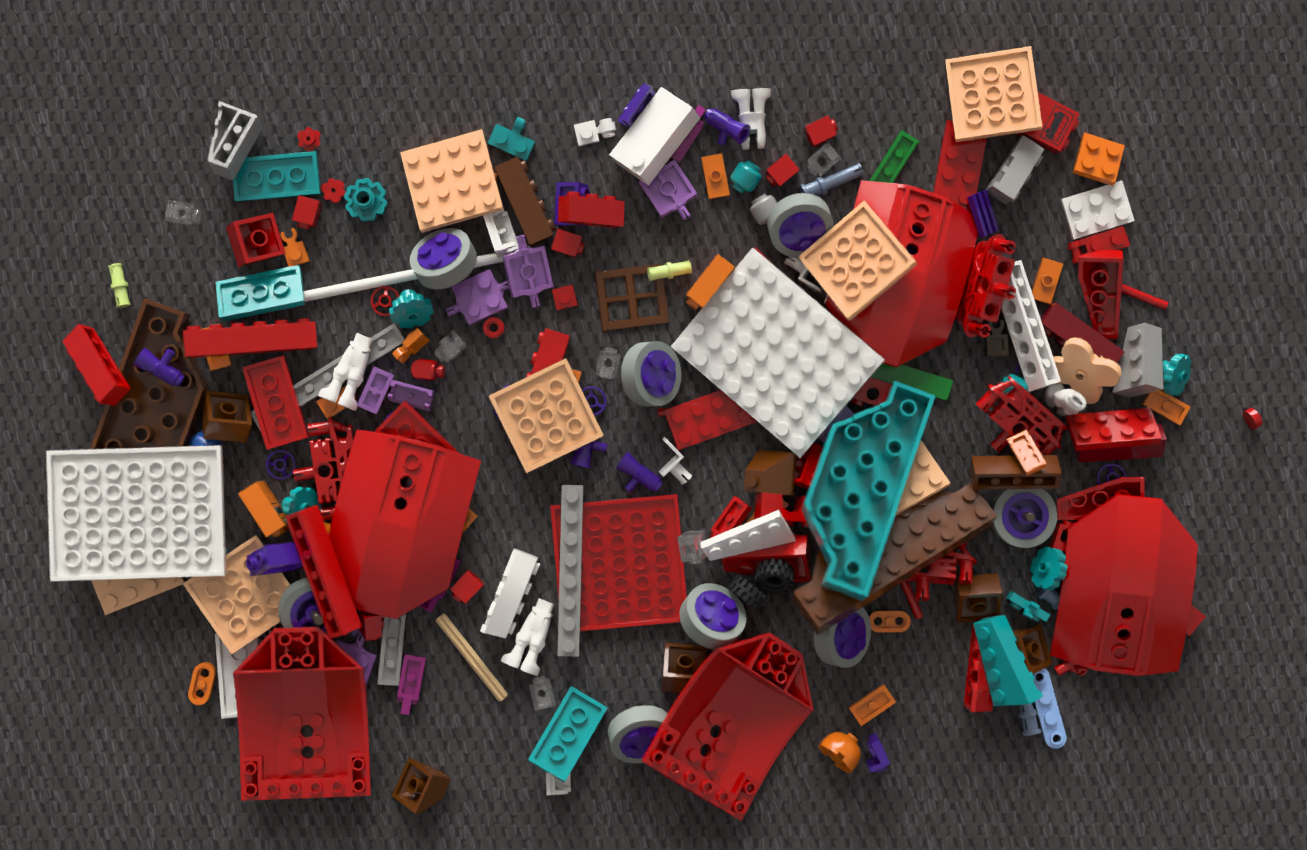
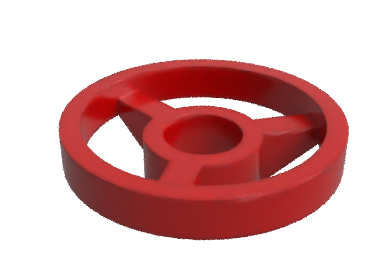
[371,286,400,316]

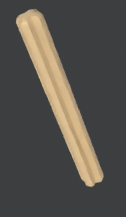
[436,614,508,702]

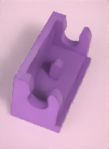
[357,366,394,414]
[388,380,435,411]

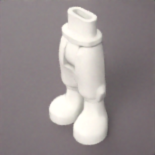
[318,333,373,411]
[1045,383,1086,417]
[501,598,554,676]

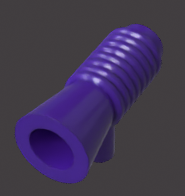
[704,108,751,145]
[134,348,185,387]
[570,441,607,468]
[616,451,663,492]

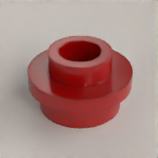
[483,317,504,338]

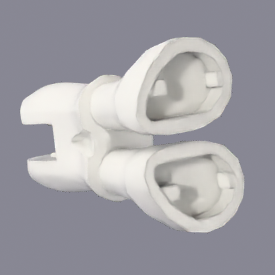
[731,88,771,150]

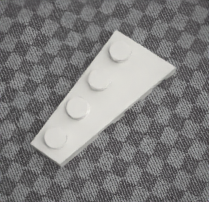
[700,510,796,561]

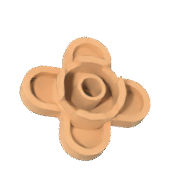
[1053,338,1122,404]

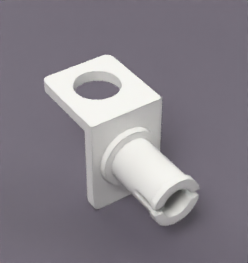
[784,256,822,294]
[658,437,692,485]

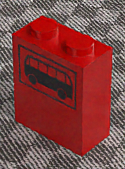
[1015,92,1080,154]

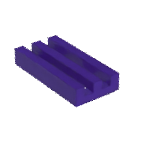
[967,190,999,237]

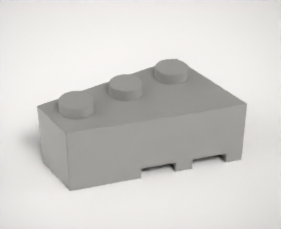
[208,101,263,181]
[985,135,1044,205]
[1113,323,1163,397]

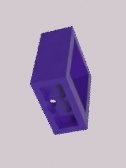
[246,542,304,577]

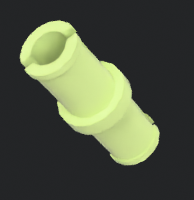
[647,260,692,281]
[108,263,131,308]

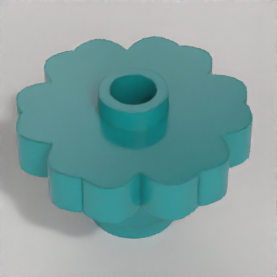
[344,178,388,222]
[389,290,434,329]
[1163,354,1191,396]
[281,487,321,524]
[1030,547,1067,591]

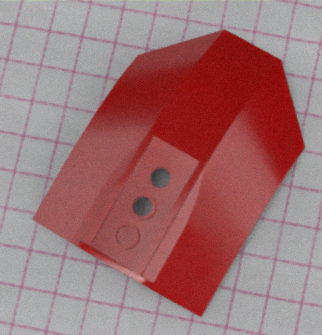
[825,180,978,368]
[328,429,481,619]
[1050,494,1198,676]
[232,627,371,801]
[642,633,814,821]

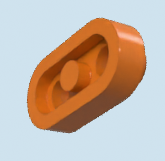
[869,610,911,632]
[188,662,216,705]

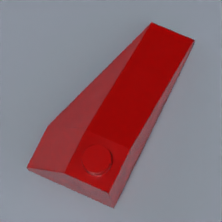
[1078,250,1123,339]
[1057,477,1145,520]
[963,622,994,712]

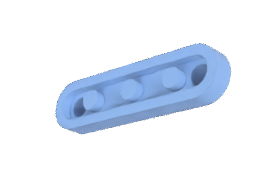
[1033,668,1066,749]

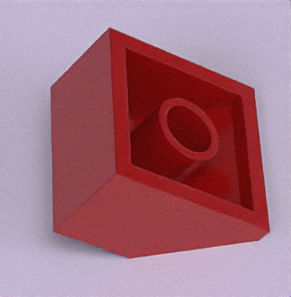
[226,213,286,268]

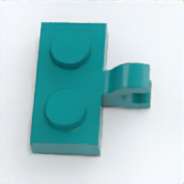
[488,117,535,161]
[1006,591,1050,622]

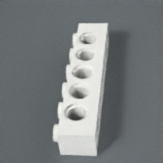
[1001,260,1061,392]

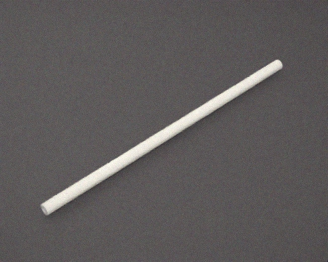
[304,246,529,302]

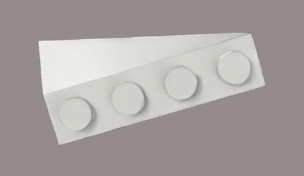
[480,548,540,638]

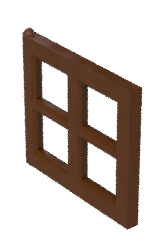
[595,264,669,333]

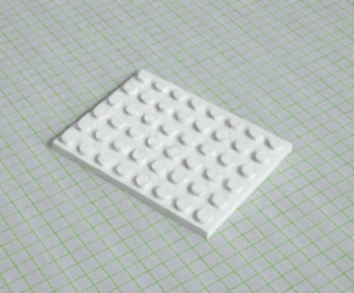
[671,248,885,457]
[46,446,226,581]

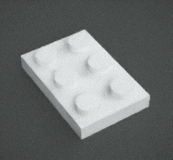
[1060,181,1135,240]

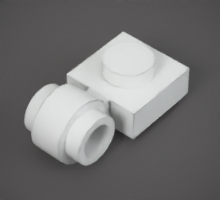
[574,118,616,147]

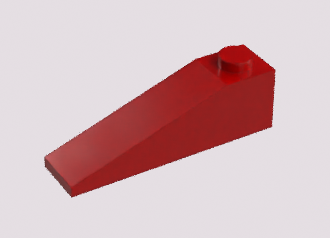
[721,535,812,582]

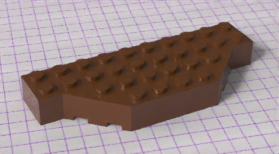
[90,298,209,450]
[793,483,997,635]

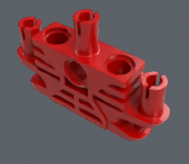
[956,234,1016,338]
[975,376,1068,455]
[293,417,355,521]
[905,542,977,601]

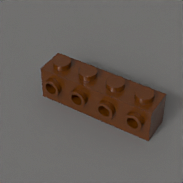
[495,156,556,247]
[969,455,1062,489]

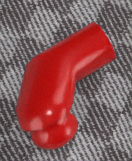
[1054,661,1087,676]

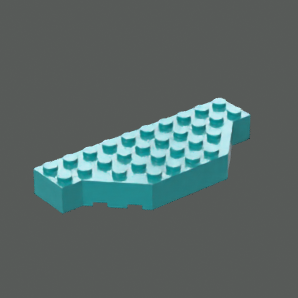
[801,381,935,601]

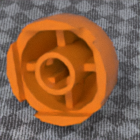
[818,732,861,773]

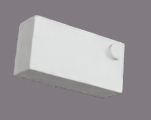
[609,87,700,186]

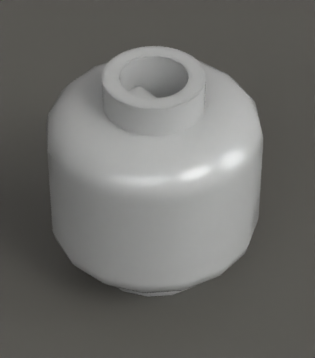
[750,194,777,225]

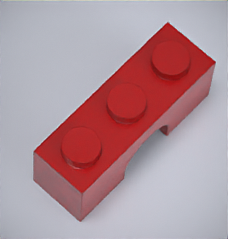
[754,493,810,528]

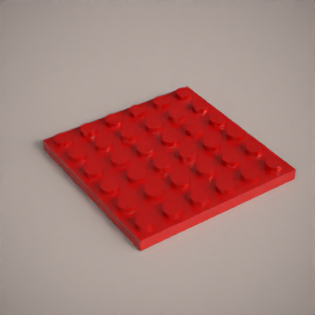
[550,494,687,631]

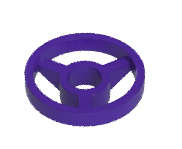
[582,386,606,416]
[266,450,296,480]
[1096,463,1126,485]

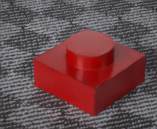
[552,285,578,311]

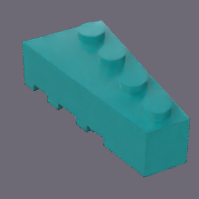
[973,615,1043,706]

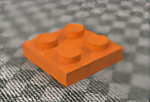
[1072,133,1125,186]

